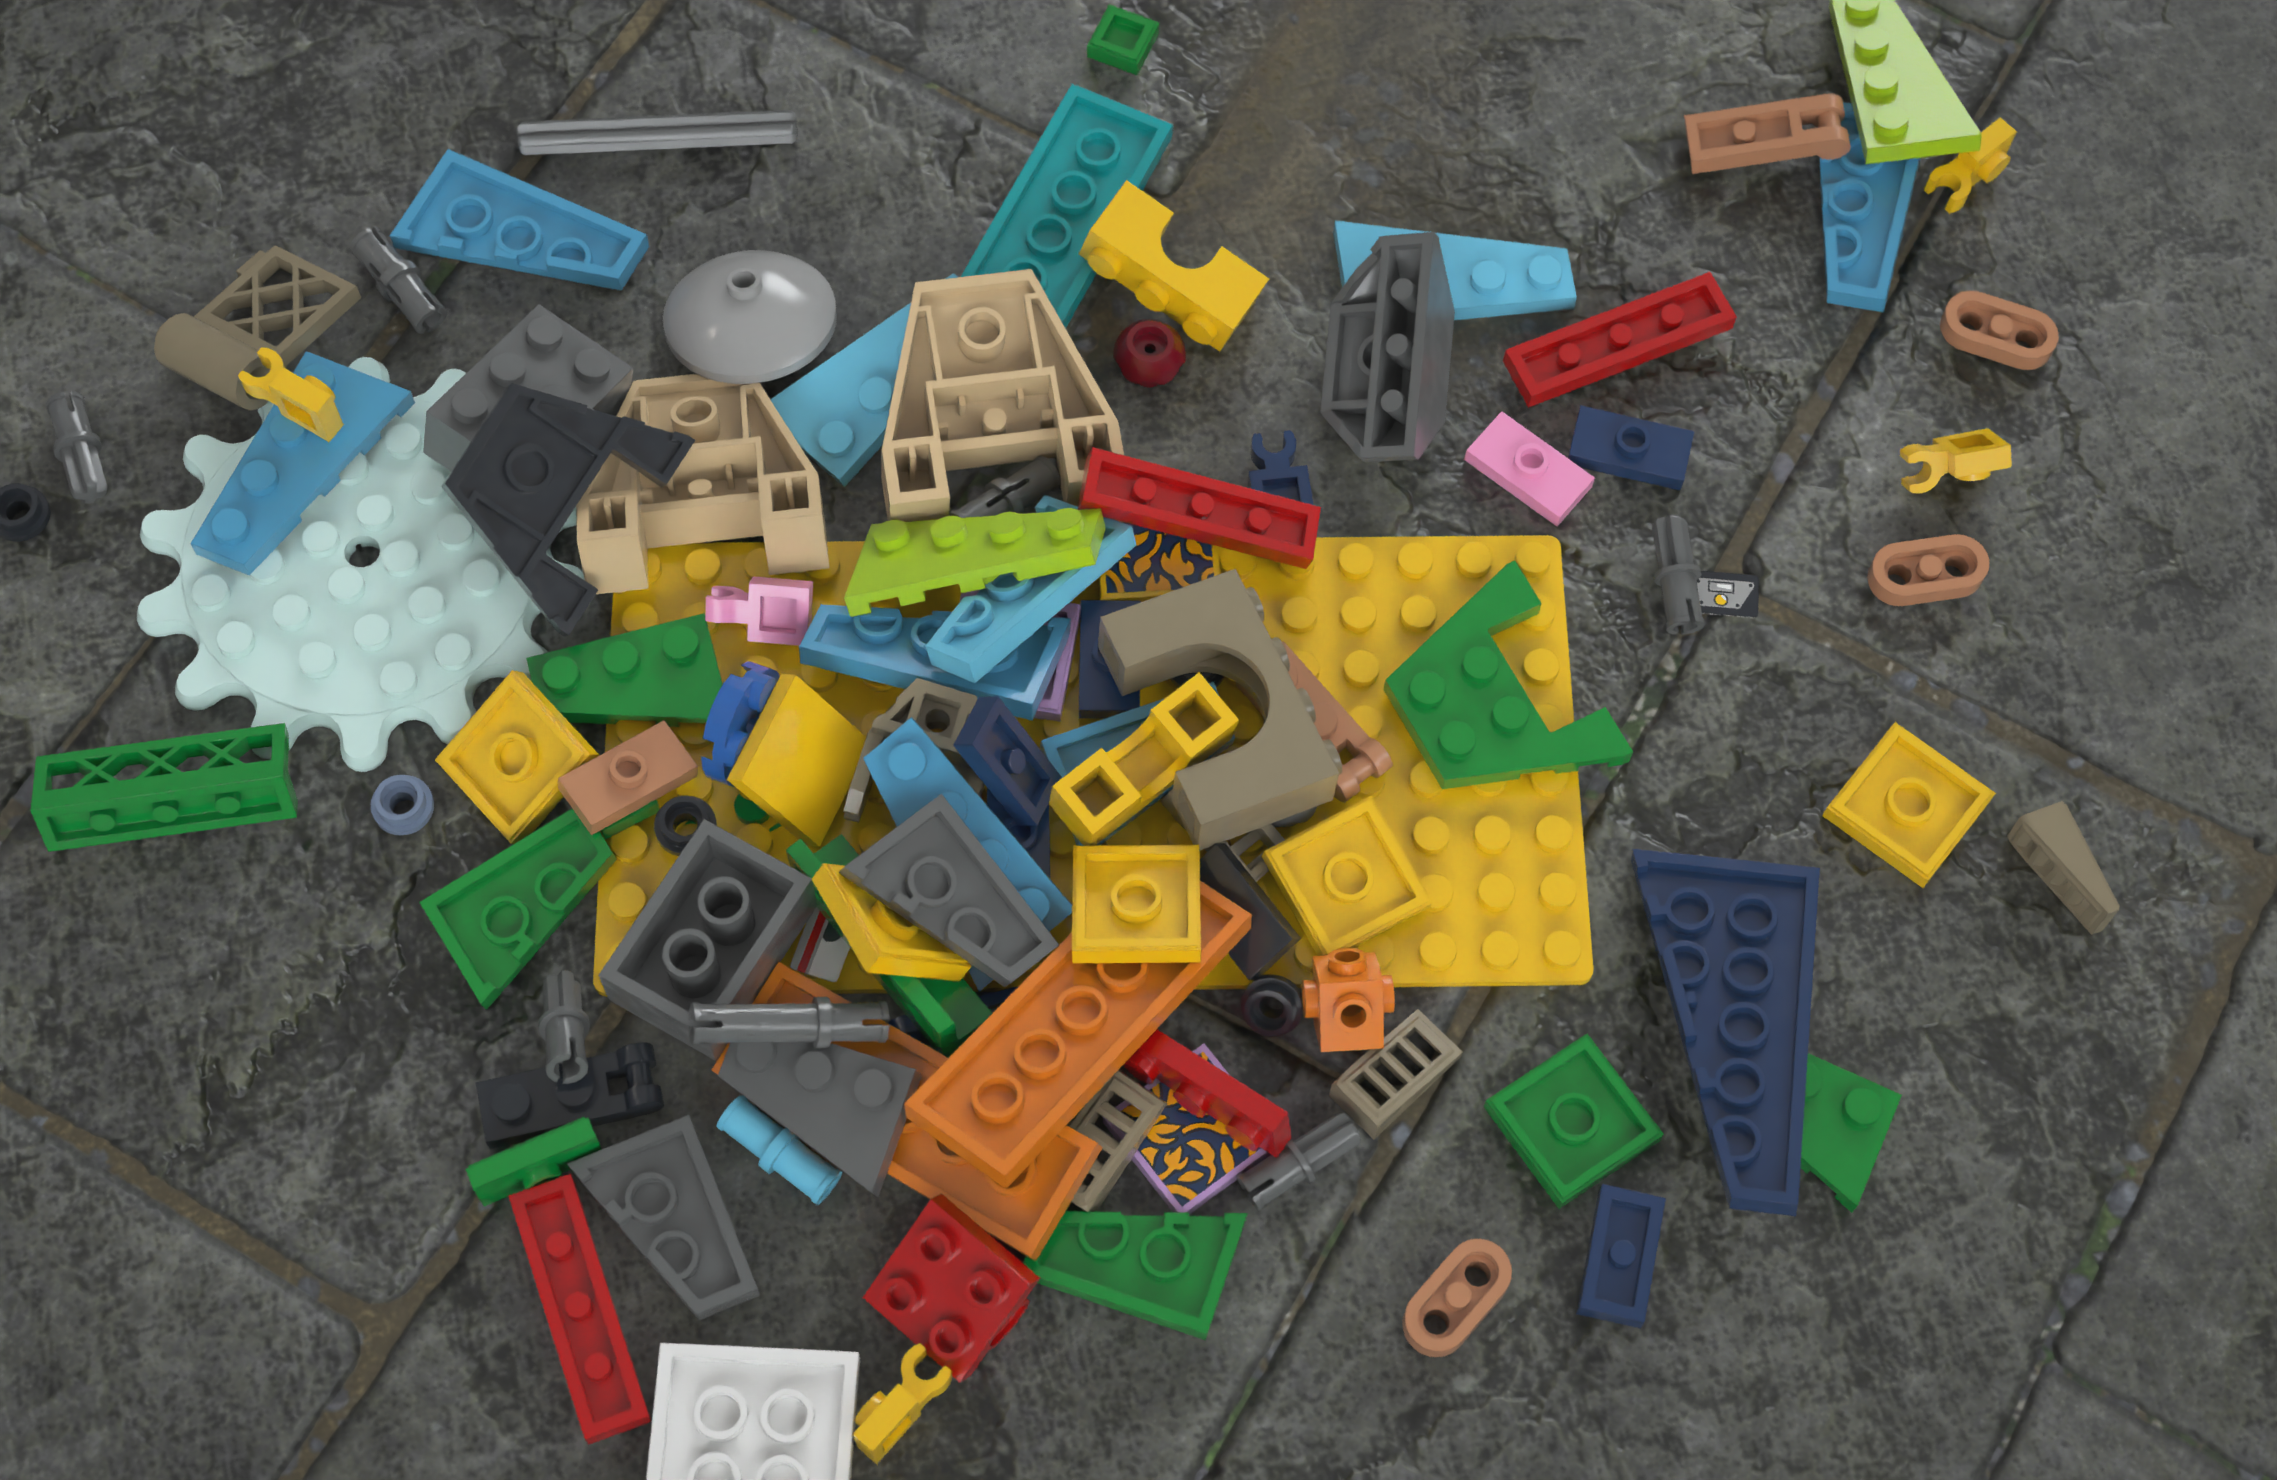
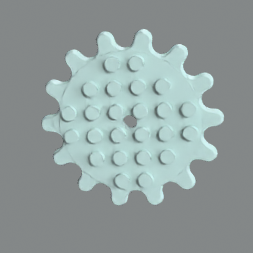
[137,357,585,772]

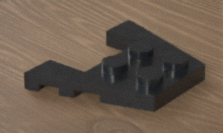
[441,383,695,637]

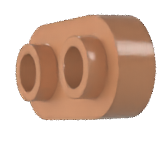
[1940,291,2059,370]
[1867,534,1990,606]
[1403,1239,1512,1357]

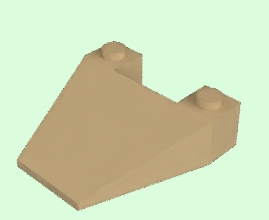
[881,269,1124,522]
[576,374,829,594]

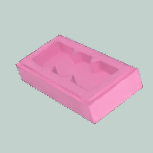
[1464,411,1595,526]

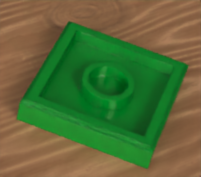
[1483,1034,1664,1209]

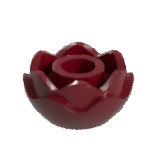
[1113,319,1186,388]

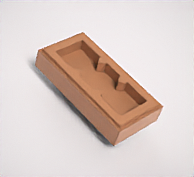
[558,720,698,835]

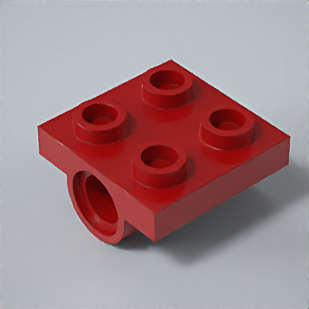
[862,1194,1040,1383]

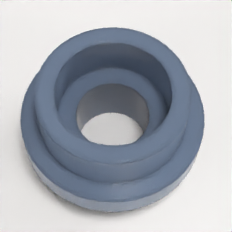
[371,775,434,835]

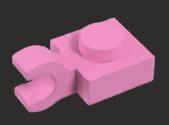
[705,576,813,646]

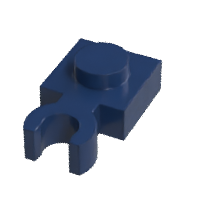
[1248,430,1313,505]

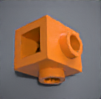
[1302,948,1395,1052]

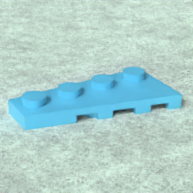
[1333,221,1577,320]
[770,273,958,487]
[925,495,1137,683]

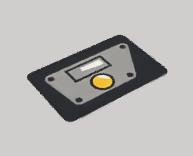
[1697,571,1759,618]

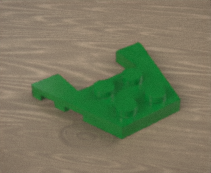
[1383,560,1633,789]

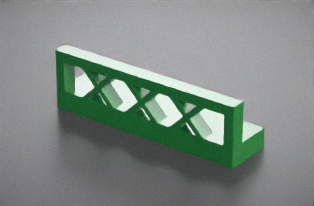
[30,723,298,852]
[786,834,992,1058]

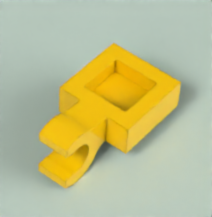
[1924,117,2017,213]
[238,347,344,442]
[1900,428,2012,493]
[853,1344,952,1465]

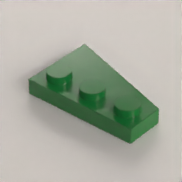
[526,613,723,727]
[419,809,617,1010]
[1801,1053,1902,1213]
[1023,1211,1248,1340]

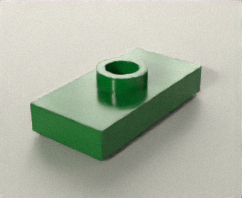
[465,1117,602,1207]

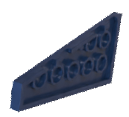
[1631,849,1820,1216]

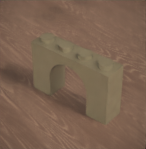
[1098,569,1342,850]

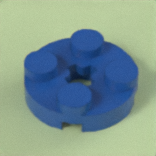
[701,661,780,787]

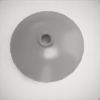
[663,250,837,384]

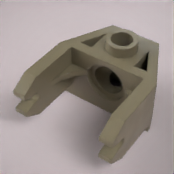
[843,678,985,823]

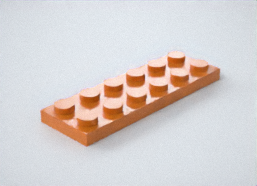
[904,881,1252,1189]
[711,961,1102,1261]

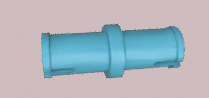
[716,1095,843,1205]

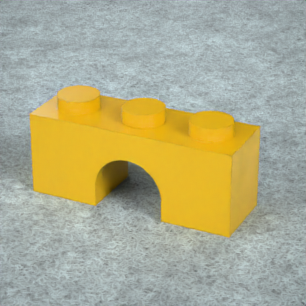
[1079,180,1269,352]
[1049,673,1239,846]

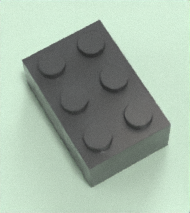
[423,304,633,472]
[599,819,817,1061]

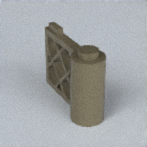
[154,245,361,411]

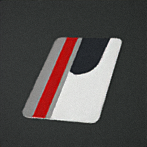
[790,907,850,982]

